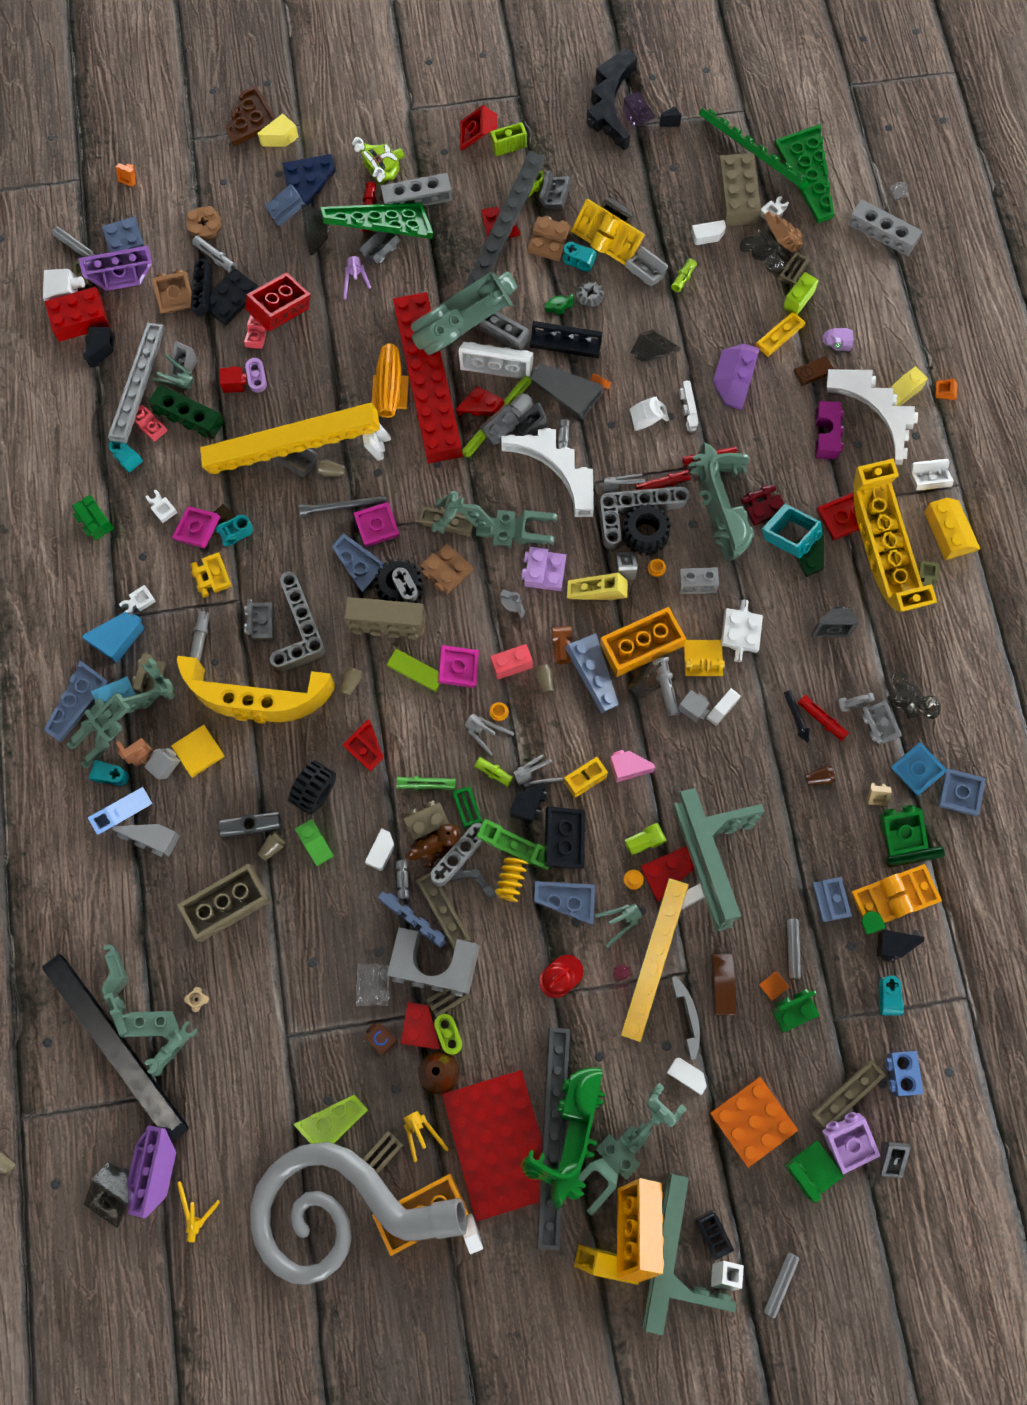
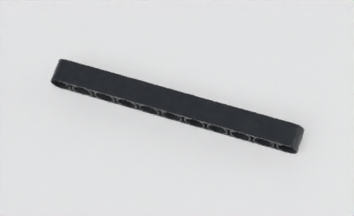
[42,953,189,1143]

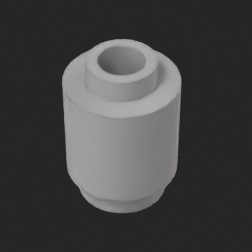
[509,393,533,420]

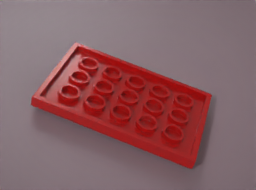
[442,1070,542,1222]

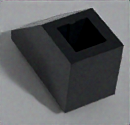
[83,327,115,367]
[510,783,548,824]

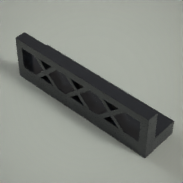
[530,321,603,359]

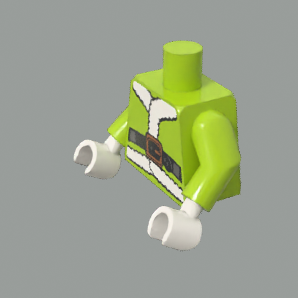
[352,137,405,186]

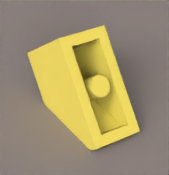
[258,114,299,147]

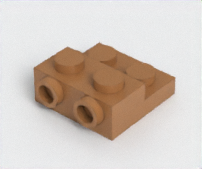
[763,211,804,253]
[527,215,571,262]
[152,270,192,315]
[420,544,474,595]

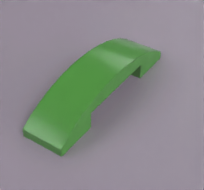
[476,819,549,870]

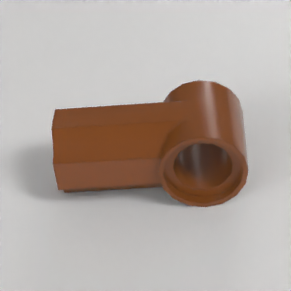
[552,626,572,665]

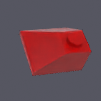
[460,105,498,150]

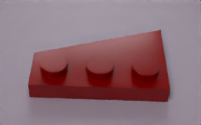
[640,846,694,903]

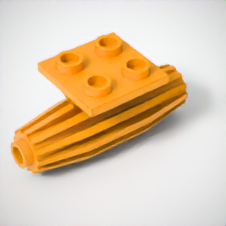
[372,343,409,418]

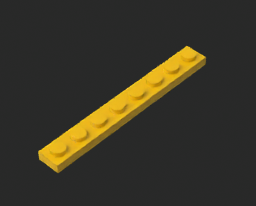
[621,878,689,1042]

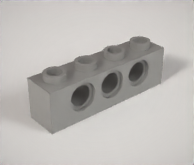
[381,173,452,206]
[848,199,922,256]
[474,312,529,350]

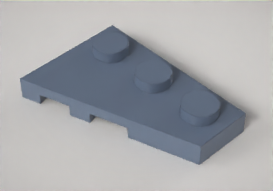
[332,533,384,594]
[534,881,595,926]

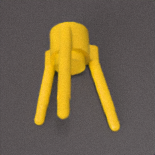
[403,1111,449,1162]

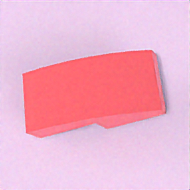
[244,315,267,349]
[134,404,168,442]

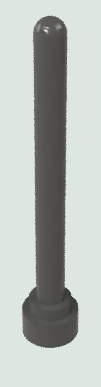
[298,496,387,518]

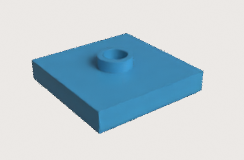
[890,742,948,797]

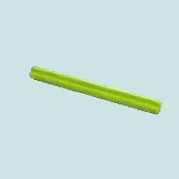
[462,376,532,458]

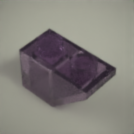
[623,91,655,125]

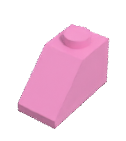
[610,750,655,783]

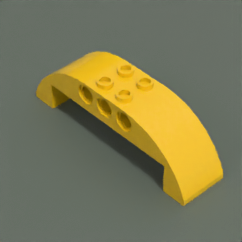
[854,458,937,612]
[177,656,335,724]

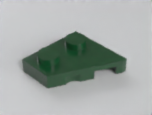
[793,530,824,577]

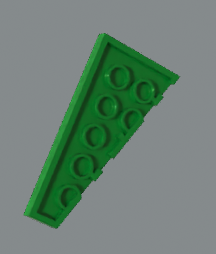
[774,124,834,224]
[320,202,433,239]

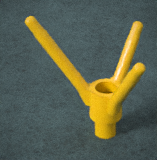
[177,1181,220,1242]

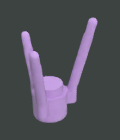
[343,256,371,300]

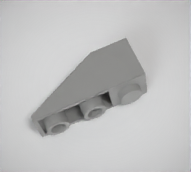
[112,824,180,857]

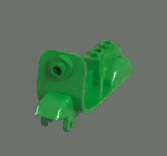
[520,1067,605,1210]

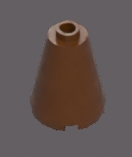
[418,1052,459,1094]

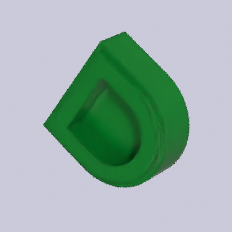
[861,911,886,935]

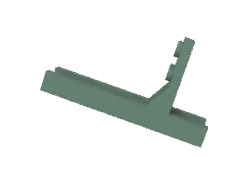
[673,788,764,932]
[642,1173,737,1335]

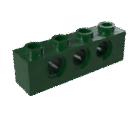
[148,384,224,439]

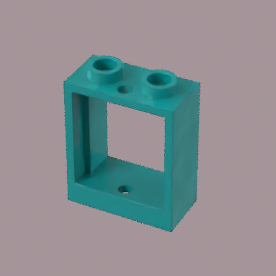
[762,504,823,559]

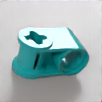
[562,242,597,272]
[108,441,143,473]
[215,515,254,547]
[88,760,130,786]
[878,975,904,1016]

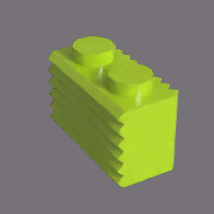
[490,122,527,157]
[783,272,819,315]

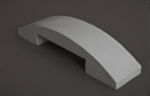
[670,976,700,1061]

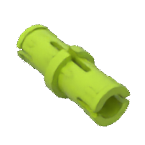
[671,258,697,292]
[474,757,514,787]

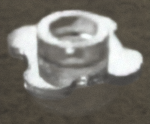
[889,182,909,200]

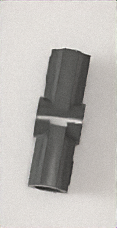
[219,812,282,838]

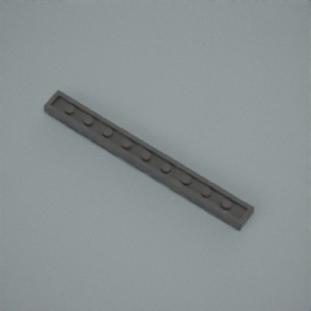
[463,151,545,289]
[536,1027,570,1250]

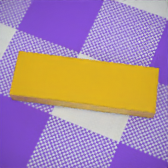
[755,311,806,357]

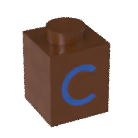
[365,1022,398,1056]

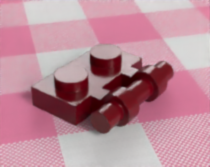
[740,484,784,526]

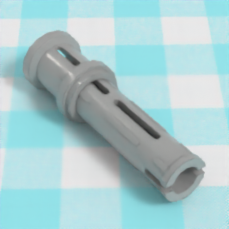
[652,657,680,716]

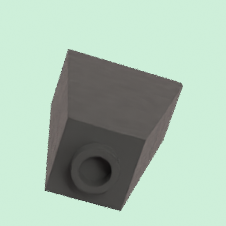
[530,364,604,419]

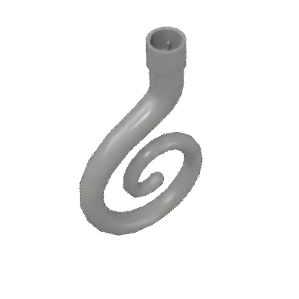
[250,1142,467,1285]

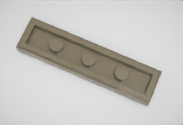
[415,872,472,950]
[810,1059,887,1130]

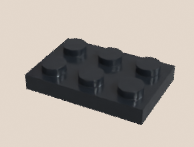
[207,268,260,326]
[544,806,585,870]

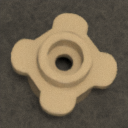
[184,987,209,1012]

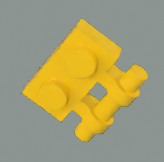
[190,552,232,598]

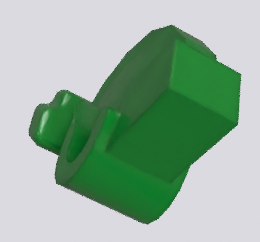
[544,294,574,315]

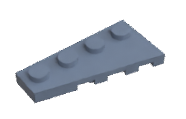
[565,633,619,714]
[44,660,110,743]
[378,892,446,950]

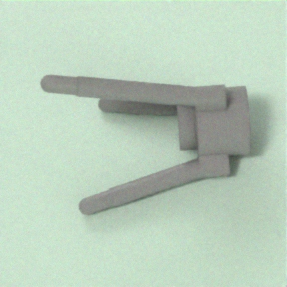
[604,474,645,493]
[465,714,514,756]
[514,755,563,788]

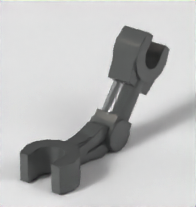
[449,865,496,900]

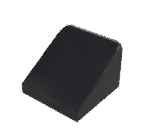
[659,106,682,127]

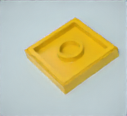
[171,725,225,778]

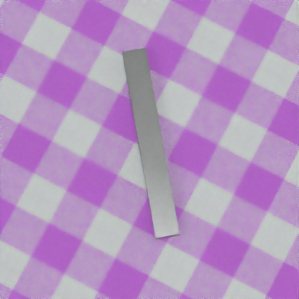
[108,322,165,443]

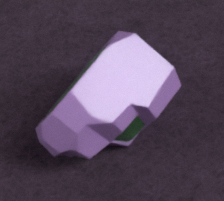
[822,328,854,351]

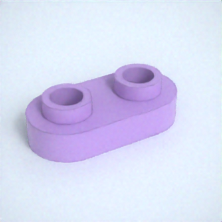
[245,358,267,393]

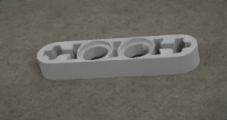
[431,823,484,886]

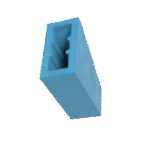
[82,612,145,663]

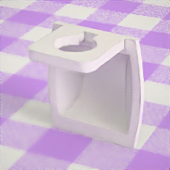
[629,397,669,431]

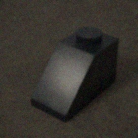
[877,930,925,962]

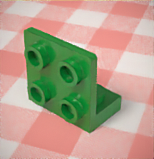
[771,989,820,1033]
[784,1141,843,1203]

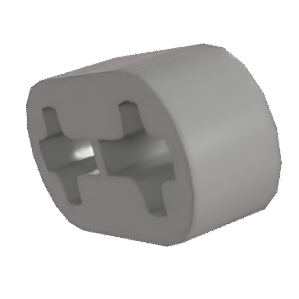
[392,568,418,602]

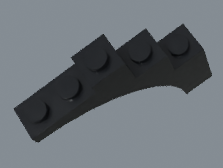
[586,47,637,150]

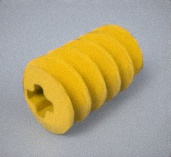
[495,858,528,902]

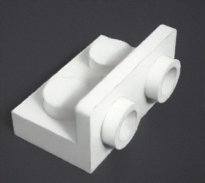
[362,423,391,461]

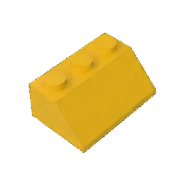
[924,498,980,560]

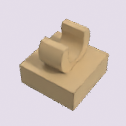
[867,783,892,806]

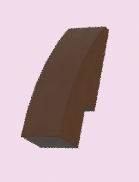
[712,954,737,1016]

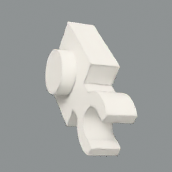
[761,196,789,220]
[146,490,177,523]
[119,585,156,615]

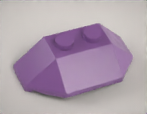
[78,245,153,291]
[713,344,760,410]
[126,1125,176,1218]

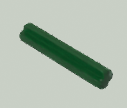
[886,846,945,867]

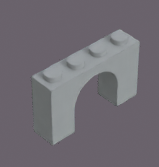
[387,927,480,997]

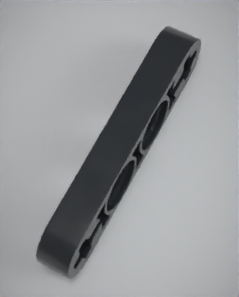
[191,258,212,317]

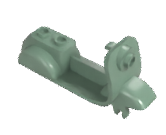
[411,271,518,355]
[688,442,754,561]

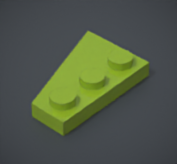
[293,1095,369,1144]

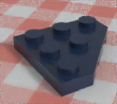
[282,154,336,207]

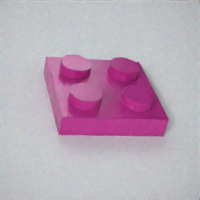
[353,502,400,548]
[172,506,220,549]
[437,645,479,688]

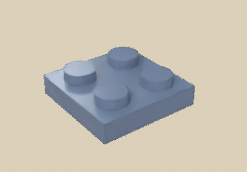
[102,216,145,252]
[938,768,986,817]

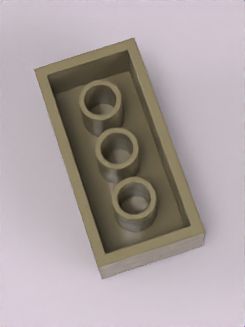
[717,153,762,226]
[344,597,426,640]
[177,864,272,943]

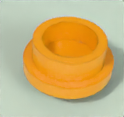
[648,559,666,577]
[489,702,509,721]
[624,870,644,890]

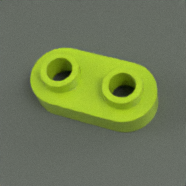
[434,1014,462,1055]

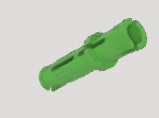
[397,776,456,791]

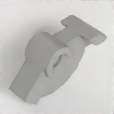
[501,589,525,618]
[838,693,875,712]

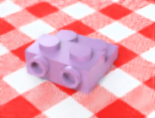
[521,547,567,591]
[822,1112,880,1174]

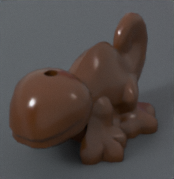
[405,824,461,868]

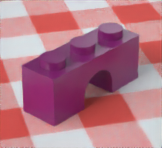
[815,401,844,460]

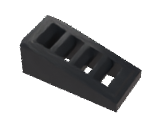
[695,1210,734,1261]

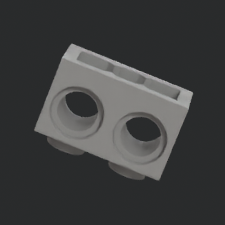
[678,567,719,595]

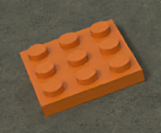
[710,1077,799,1168]

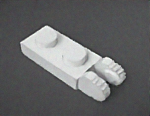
[679,381,699,434]

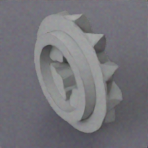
[576,281,604,307]

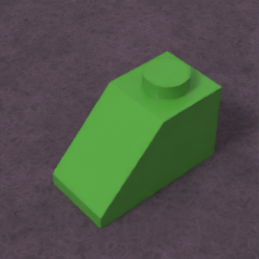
[295,819,334,867]

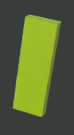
[387,649,441,692]

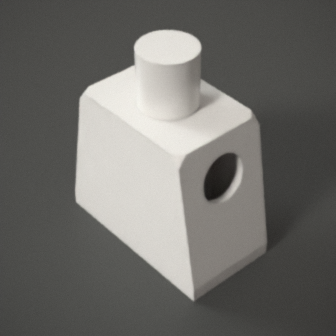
[43,269,85,301]

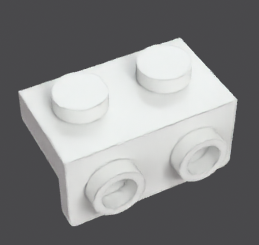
[910,459,954,491]

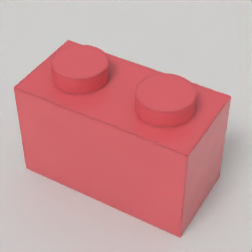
[490,644,533,680]

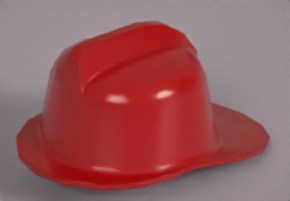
[539,955,584,998]

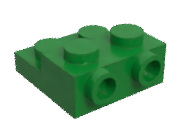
[879,805,929,856]

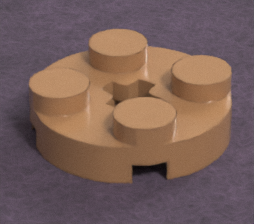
[186,206,222,240]

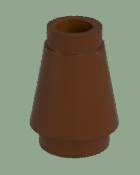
[805,765,836,786]

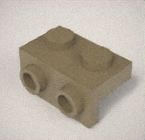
[131,653,166,694]
[403,800,449,840]

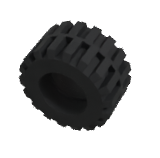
[623,504,671,555]
[375,558,423,603]
[288,760,336,815]

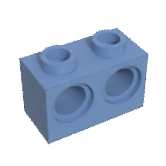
[885,1051,924,1097]

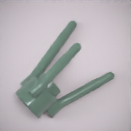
[152,354,194,390]
[594,903,642,948]

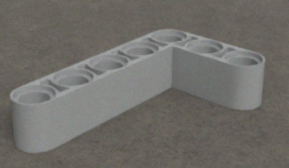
[598,487,690,550]
[270,572,325,673]

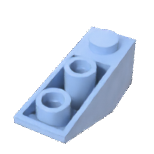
[88,787,153,835]

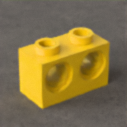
[564,757,608,799]

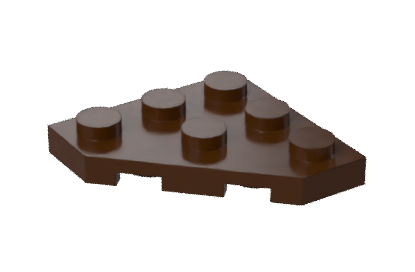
[225,86,276,146]

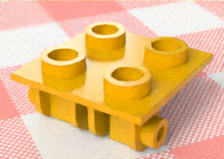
[684,640,725,676]

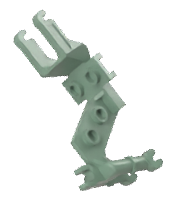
[432,491,558,548]
[67,658,176,768]
[102,945,198,1077]
[579,1083,687,1216]

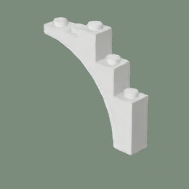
[827,369,918,465]
[501,428,594,517]

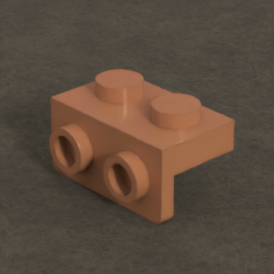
[116,738,154,767]

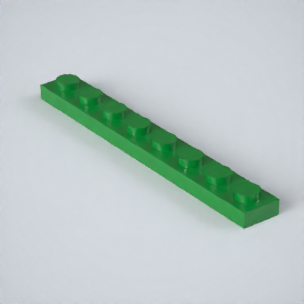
[698,108,810,189]

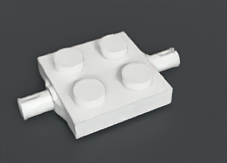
[720,600,763,662]

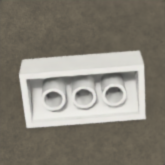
[459,342,533,379]

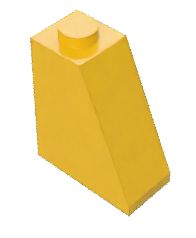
[574,1244,639,1285]

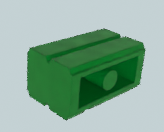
[72,495,114,540]

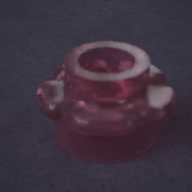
[613,964,632,981]

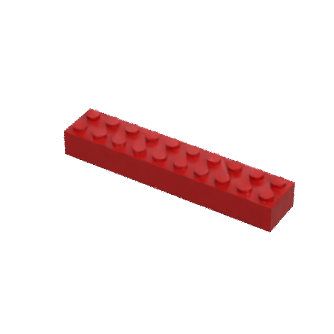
[393,292,463,464]

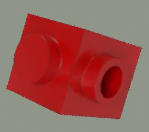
[220,366,248,393]

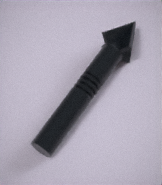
[784,690,810,743]

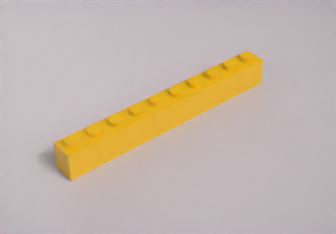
[200,402,380,474]

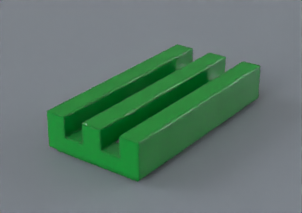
[452,786,483,829]

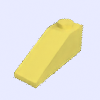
[890,366,928,406]
[567,573,628,600]

